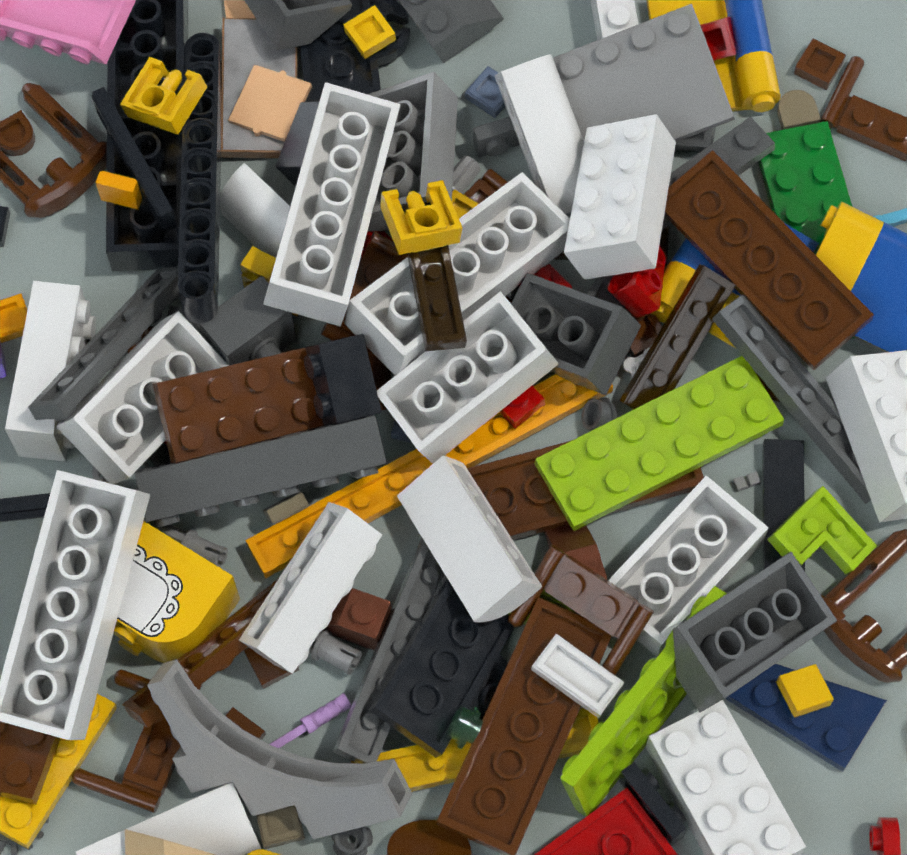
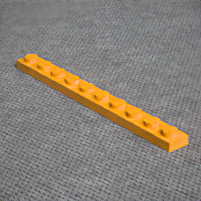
[245,374,613,579]

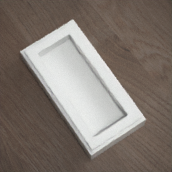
[531,634,624,718]

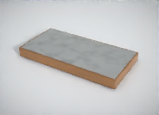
[221,18,297,158]

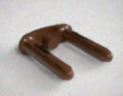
[0,83,107,218]
[821,529,907,683]

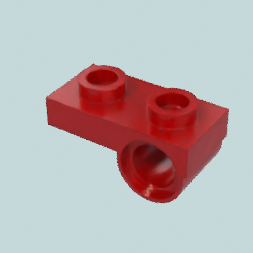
[608,247,666,318]

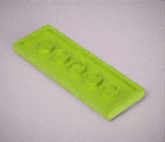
[535,356,784,532]
[560,586,727,817]

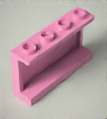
[0,0,136,65]

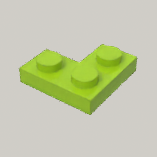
[767,486,877,575]

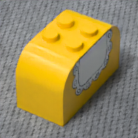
[113,521,240,663]

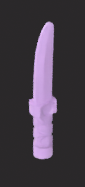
[269,693,351,748]

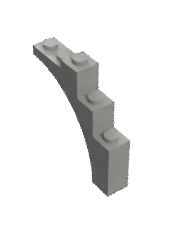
[147,659,412,839]

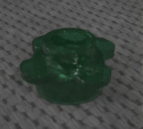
[447,706,483,749]

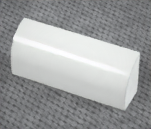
[495,54,584,214]
[220,163,290,258]
[397,455,542,622]
[76,782,261,855]

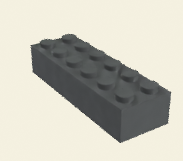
[134,415,386,527]

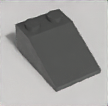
[511,273,641,395]

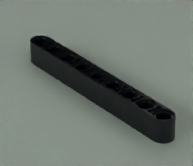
[178,33,222,324]

